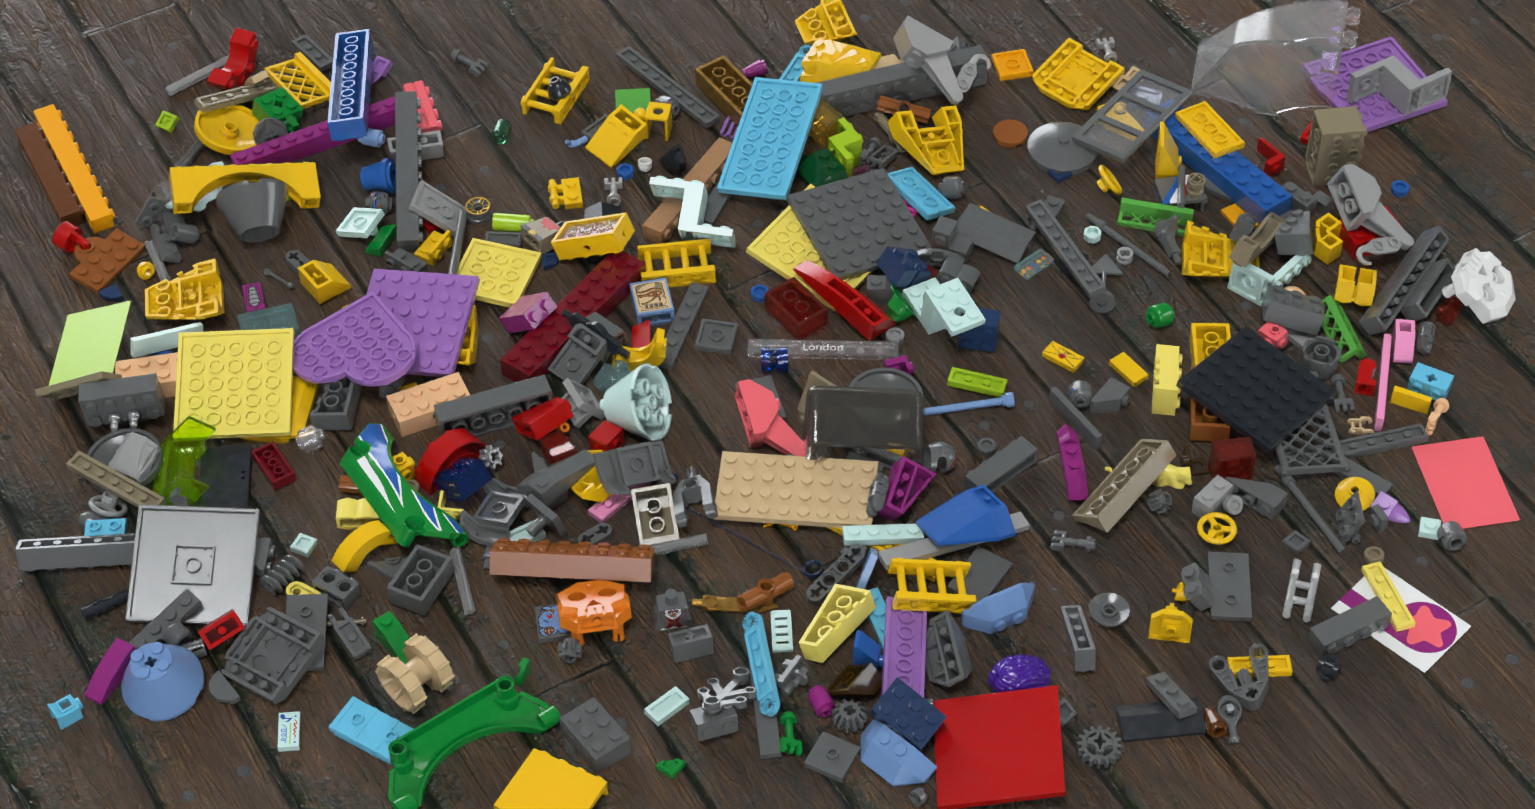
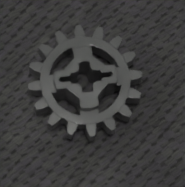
[1076,725,1123,769]

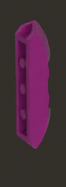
[1056,424,1088,500]

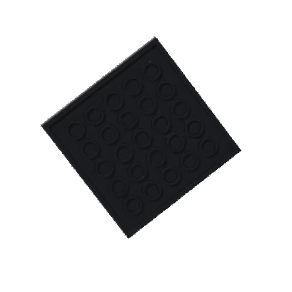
[1176,326,1337,453]

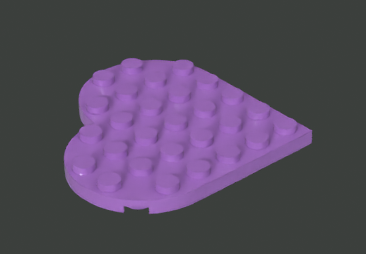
[293,291,417,386]

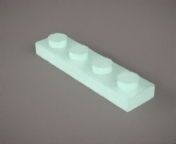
[842,524,924,546]

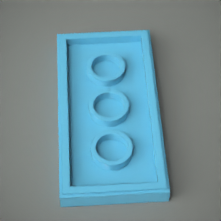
[887,167,956,220]

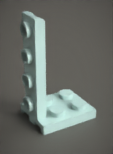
[1227,254,1312,306]

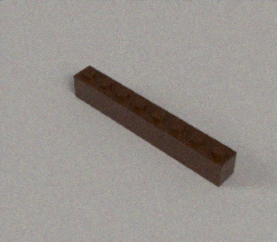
[15,122,85,226]

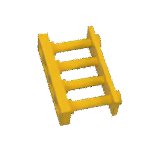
[521,57,590,124]
[637,239,716,288]
[888,558,977,613]

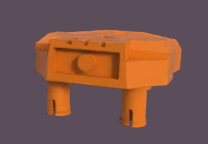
[555,580,632,646]

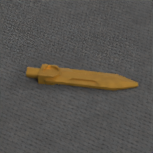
[692,595,778,613]

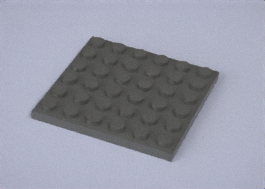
[787,168,931,280]

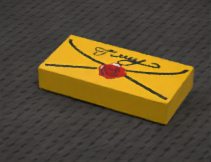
[1042,341,1084,373]

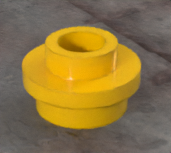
[137,262,155,280]

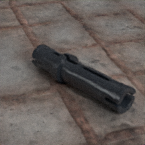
[80,588,129,620]

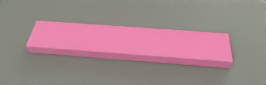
[1374,334,1392,432]

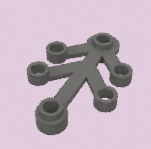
[697,667,757,714]

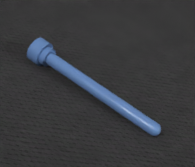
[923,392,1015,416]

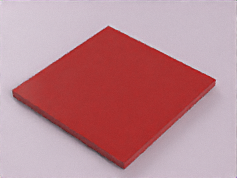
[933,685,1066,809]

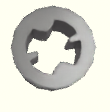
[1116,247,1133,265]

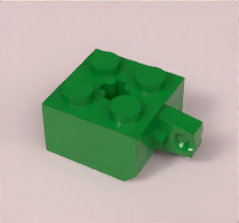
[252,87,303,133]

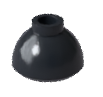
[548,76,571,100]

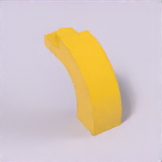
[611,328,667,374]
[331,520,398,572]

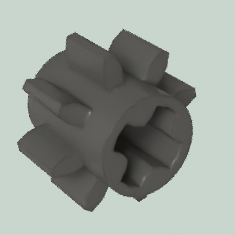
[1147,488,1172,515]
[557,638,582,663]

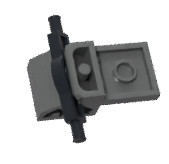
[548,309,631,385]

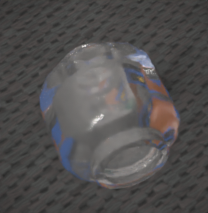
[295,425,326,453]

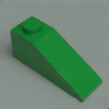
[372,611,410,664]

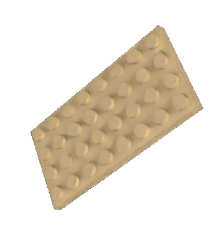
[713,451,878,528]

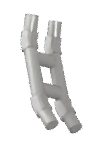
[1282,559,1322,622]

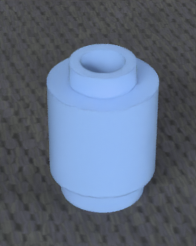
[358,128,385,148]

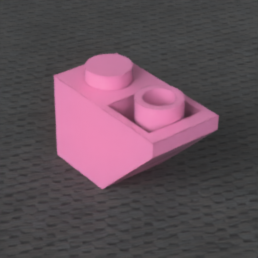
[1392,319,1415,364]

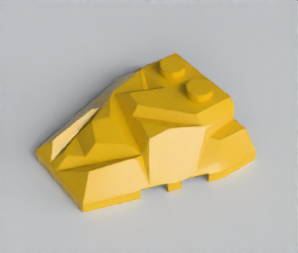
[800,39,882,83]
[145,258,225,320]

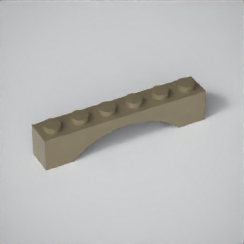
[1229,212,1285,267]

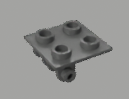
[1336,490,1365,545]

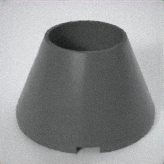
[216,178,288,243]

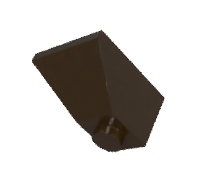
[827,663,882,697]

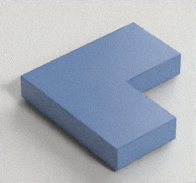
[855,547,878,589]

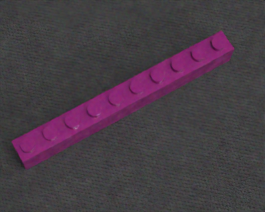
[230,97,395,165]

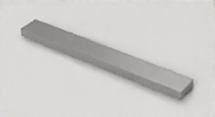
[878,512,1030,570]

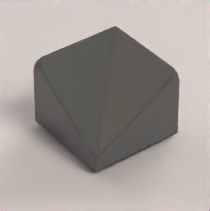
[1312,190,1334,217]

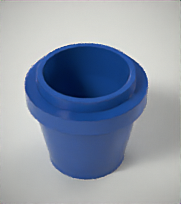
[360,158,396,194]

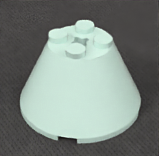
[600,363,672,441]

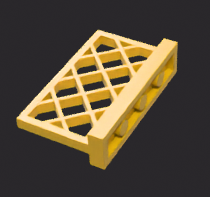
[264,52,331,109]

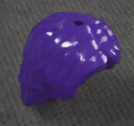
[988,654,1051,693]

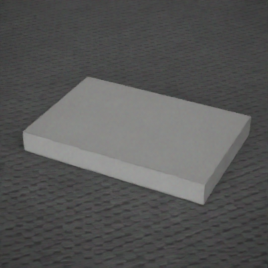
[408,180,466,236]

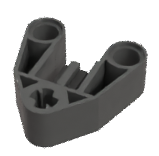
[1209,644,1269,711]

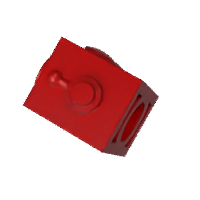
[588,420,625,452]

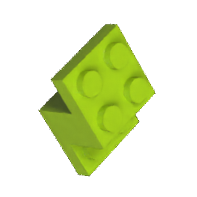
[828,117,863,178]

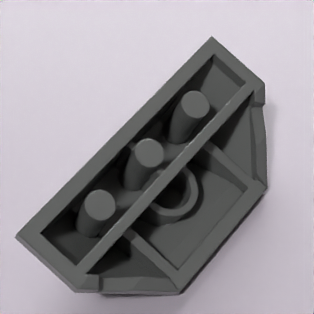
[925,610,973,687]

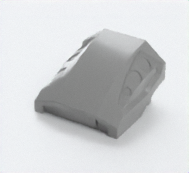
[108,432,160,484]

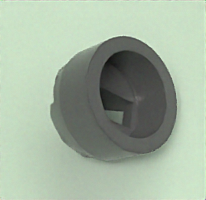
[909,788,928,807]

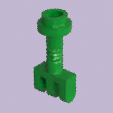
[779,711,802,756]

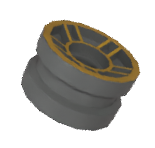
[465,197,492,225]

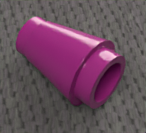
[741,60,768,78]

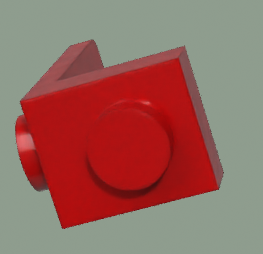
[1257,137,1286,177]

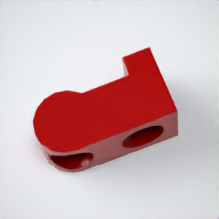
[1354,359,1376,397]

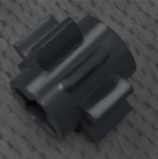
[1316,654,1342,681]

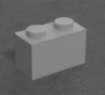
[1192,475,1234,523]

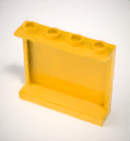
[494,748,608,809]

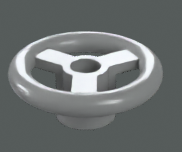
[88,491,128,518]

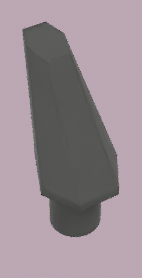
[481,546,492,571]

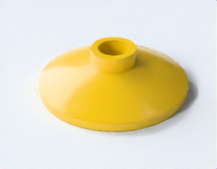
[1335,477,1375,511]

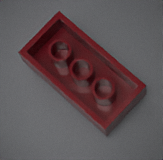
[251,442,296,491]

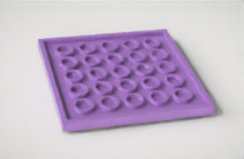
[1302,36,1448,132]
[366,269,480,377]

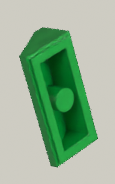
[365,224,397,257]

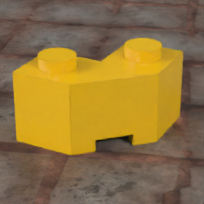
[1313,213,1343,265]

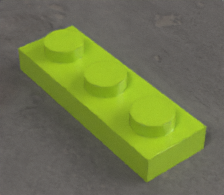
[947,367,1008,397]

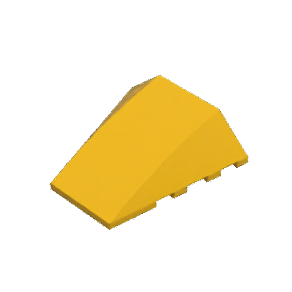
[1182,220,1260,278]

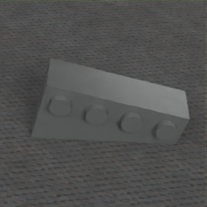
[309,376,362,430]

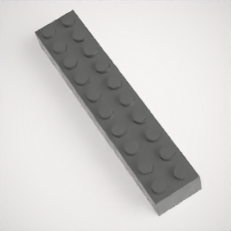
[817,45,988,122]

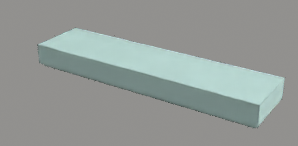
[130,322,203,358]

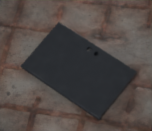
[198,443,252,509]

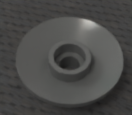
[1089,593,1130,627]

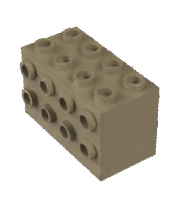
[1305,106,1367,187]

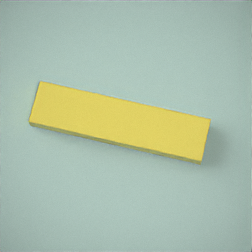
[1361,561,1416,632]

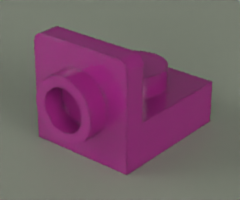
[884,355,914,376]

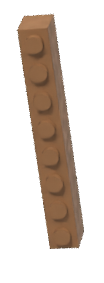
[643,137,732,244]

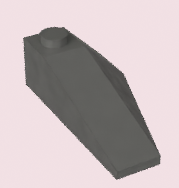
[516,450,595,507]

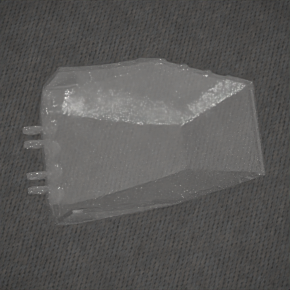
[1191,0,1361,116]

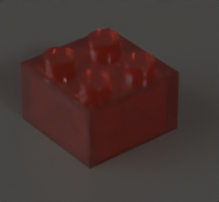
[1208,437,1256,480]

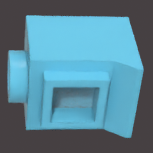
[47,694,83,730]

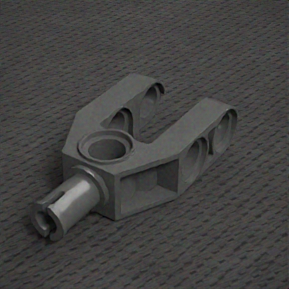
[673,467,718,528]

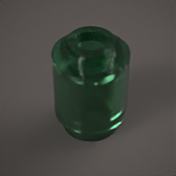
[491,119,512,144]

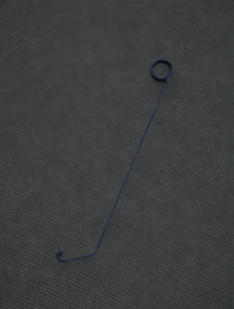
[673,473,823,578]

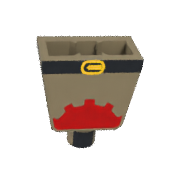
[521,217,564,255]

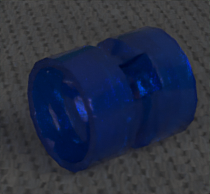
[761,347,788,372]

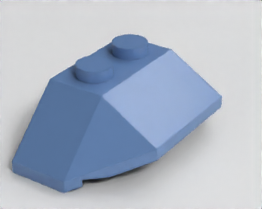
[961,582,1035,634]
[861,719,938,786]

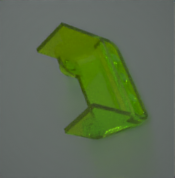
[153,416,216,505]

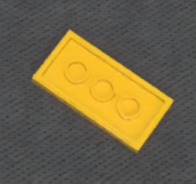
[1175,101,1245,159]

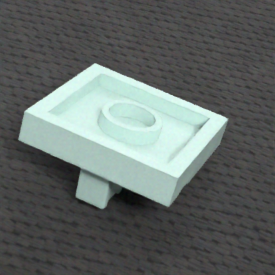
[336,207,385,238]

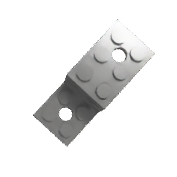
[1346,55,1452,116]

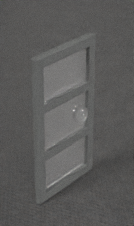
[1072,69,1193,163]

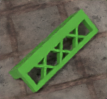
[1117,198,1194,236]
[1321,295,1367,363]

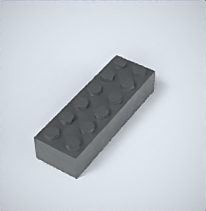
[433,375,552,437]

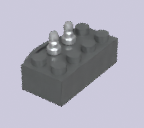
[79,373,165,431]

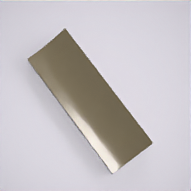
[1072,439,1177,533]

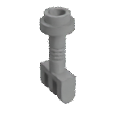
[1095,37,1118,63]
[604,177,623,206]

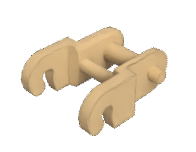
[1347,416,1374,436]

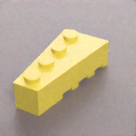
[1151,344,1183,416]

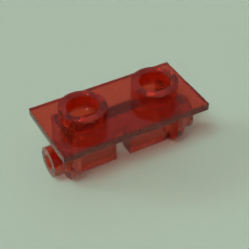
[1435,294,1464,325]

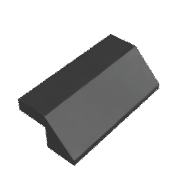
[957,203,1036,264]

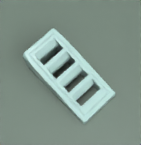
[770,610,793,653]

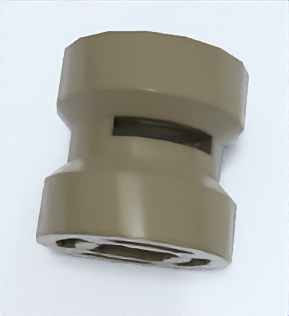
[1186,173,1206,198]

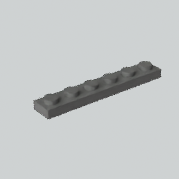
[658,282,709,370]

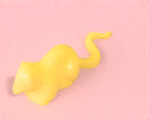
[1105,464,1192,489]

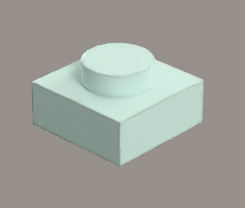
[1418,517,1441,540]

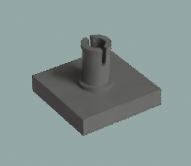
[525,494,568,539]

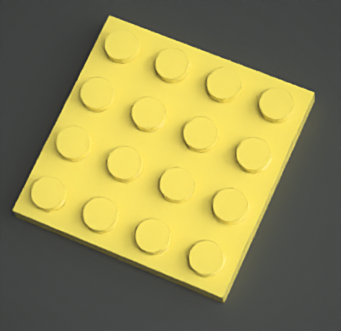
[457,238,542,308]

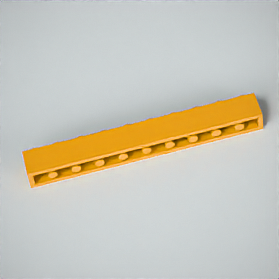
[33,104,115,234]

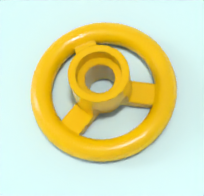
[1097,165,1122,195]
[1197,512,1237,545]

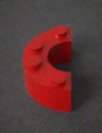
[207,27,259,91]
[414,428,486,496]

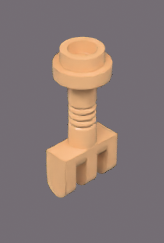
[1425,398,1449,435]

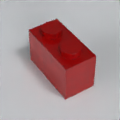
[197,609,245,650]

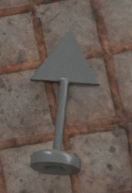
[1089,254,1123,313]

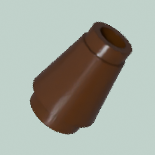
[1203,707,1227,738]

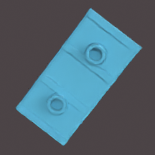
[329,696,413,767]

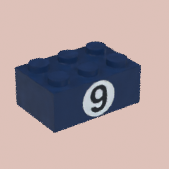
[869,677,947,751]

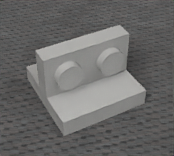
[562,377,605,428]

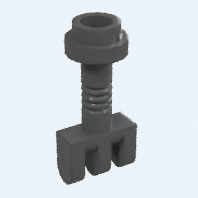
[450,49,489,77]
[859,137,881,171]
[1330,374,1355,413]
[1050,530,1096,552]

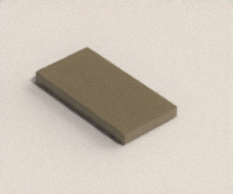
[35,371,122,400]

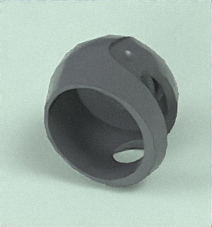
[923,441,956,473]

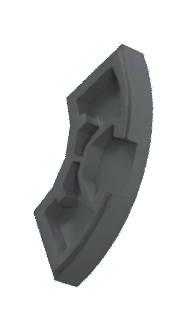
[916,248,964,267]

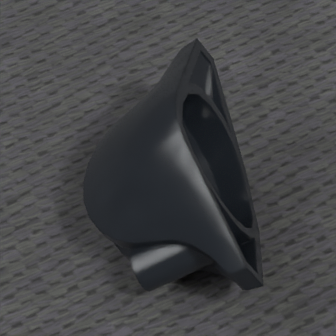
[659,144,686,174]

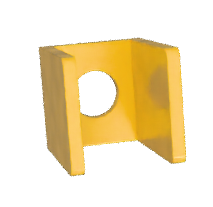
[645,101,672,141]

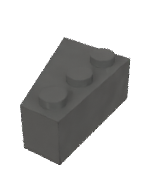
[1274,209,1313,255]

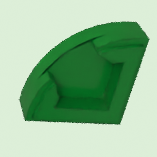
[514,657,531,687]
[655,758,685,780]

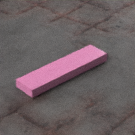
[588,482,652,523]

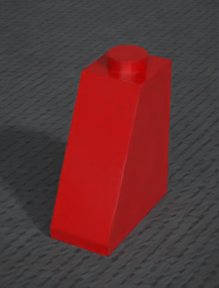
[511,397,574,441]

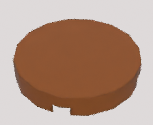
[993,119,1028,148]

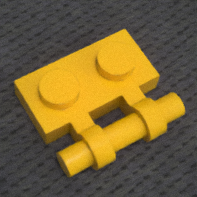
[548,177,583,209]

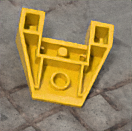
[887,105,964,175]

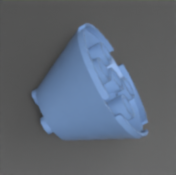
[121,642,204,721]

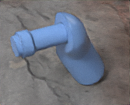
[565,136,588,148]

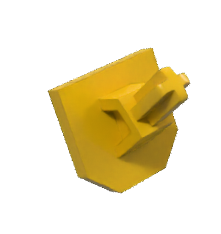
[1148,603,1193,643]

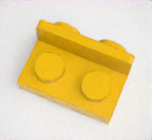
[414,230,453,266]

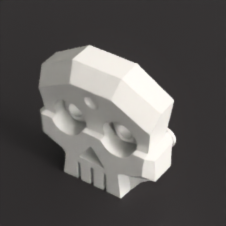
[1442,248,1516,324]

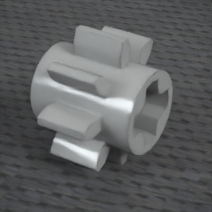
[478,445,503,470]

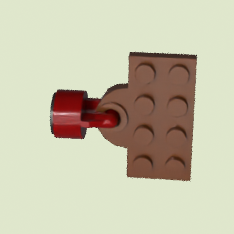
[52,221,146,295]

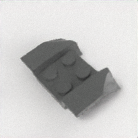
[593,440,676,495]
[460,478,529,547]

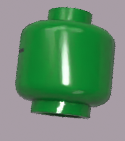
[1146,303,1174,329]

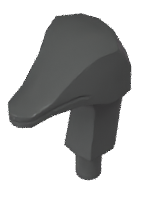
[1155,215,1183,266]

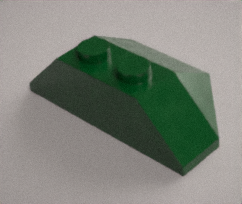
[796,148,849,187]

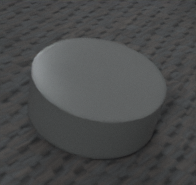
[977,438,997,457]

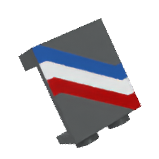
[1153,175,1208,212]

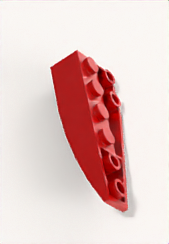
[793,260,896,341]

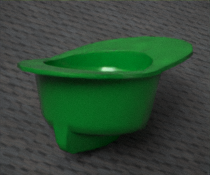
[887,284,916,322]

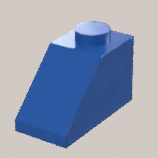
[853,630,883,671]

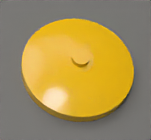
[194,104,259,155]

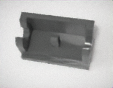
[668,624,714,663]

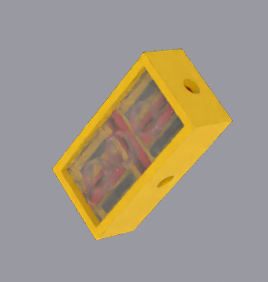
[551,212,635,260]

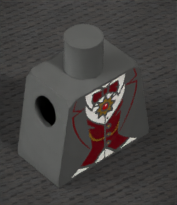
[652,589,693,631]

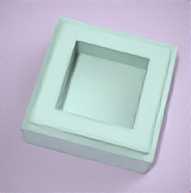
[290,533,318,557]

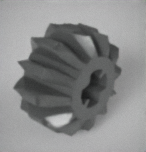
[832,698,867,734]

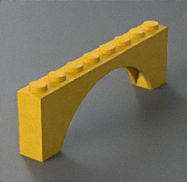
[169,162,321,214]

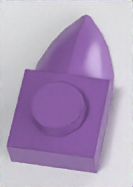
[371,56,393,85]
[1370,491,1410,523]

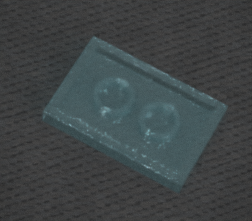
[237,303,300,334]

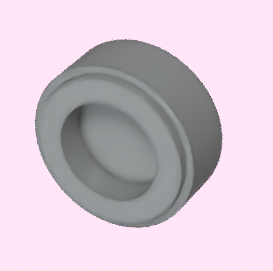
[886,327,904,346]
[1223,495,1243,515]

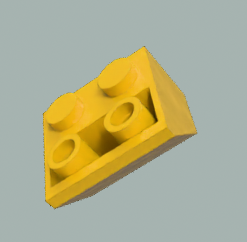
[298,260,351,304]

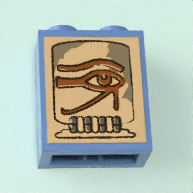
[630,278,675,326]

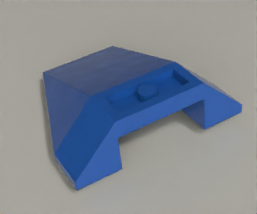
[916,485,1016,546]

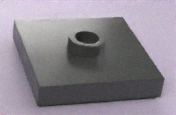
[804,731,861,783]

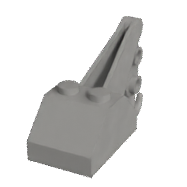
[893,16,991,105]
[1327,164,1414,265]

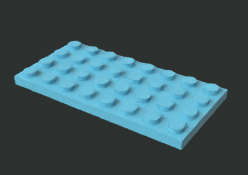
[717,77,823,200]

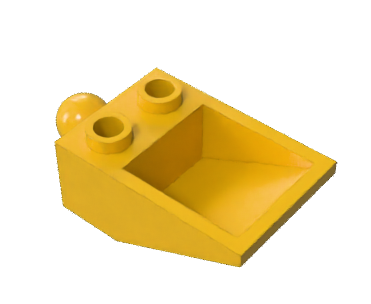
[585,105,647,169]

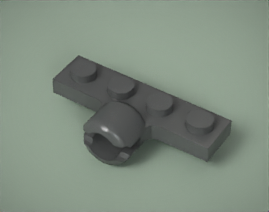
[129,588,202,650]

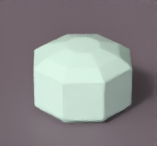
[1083,226,1101,244]

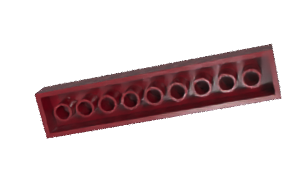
[500,251,646,382]

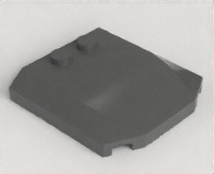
[221,607,324,704]

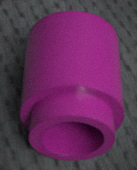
[808,685,835,717]

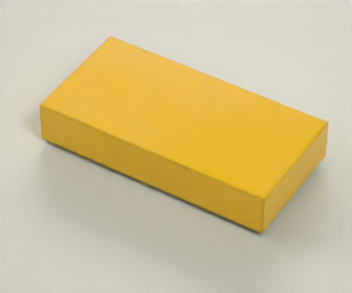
[1109,352,1149,387]
[1390,386,1432,415]

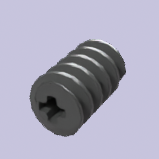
[260,554,305,596]

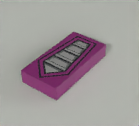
[242,282,266,316]

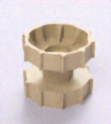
[375,634,455,714]

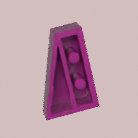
[877,456,936,522]

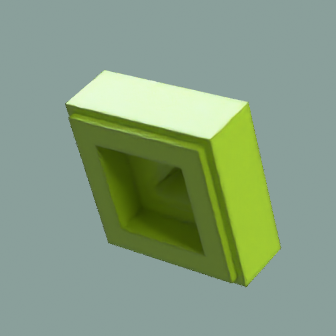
[155,110,180,133]

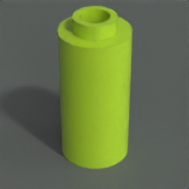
[492,213,534,232]

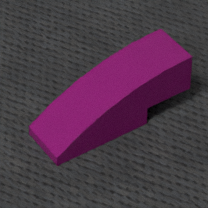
[84,638,135,705]

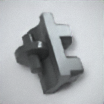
[774,655,809,696]

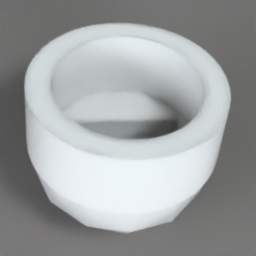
[638,157,652,172]

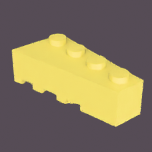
[799,584,876,663]

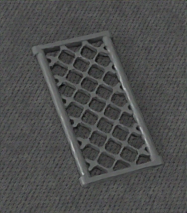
[1275,371,1351,476]

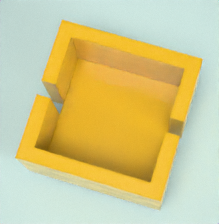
[1334,264,1377,307]

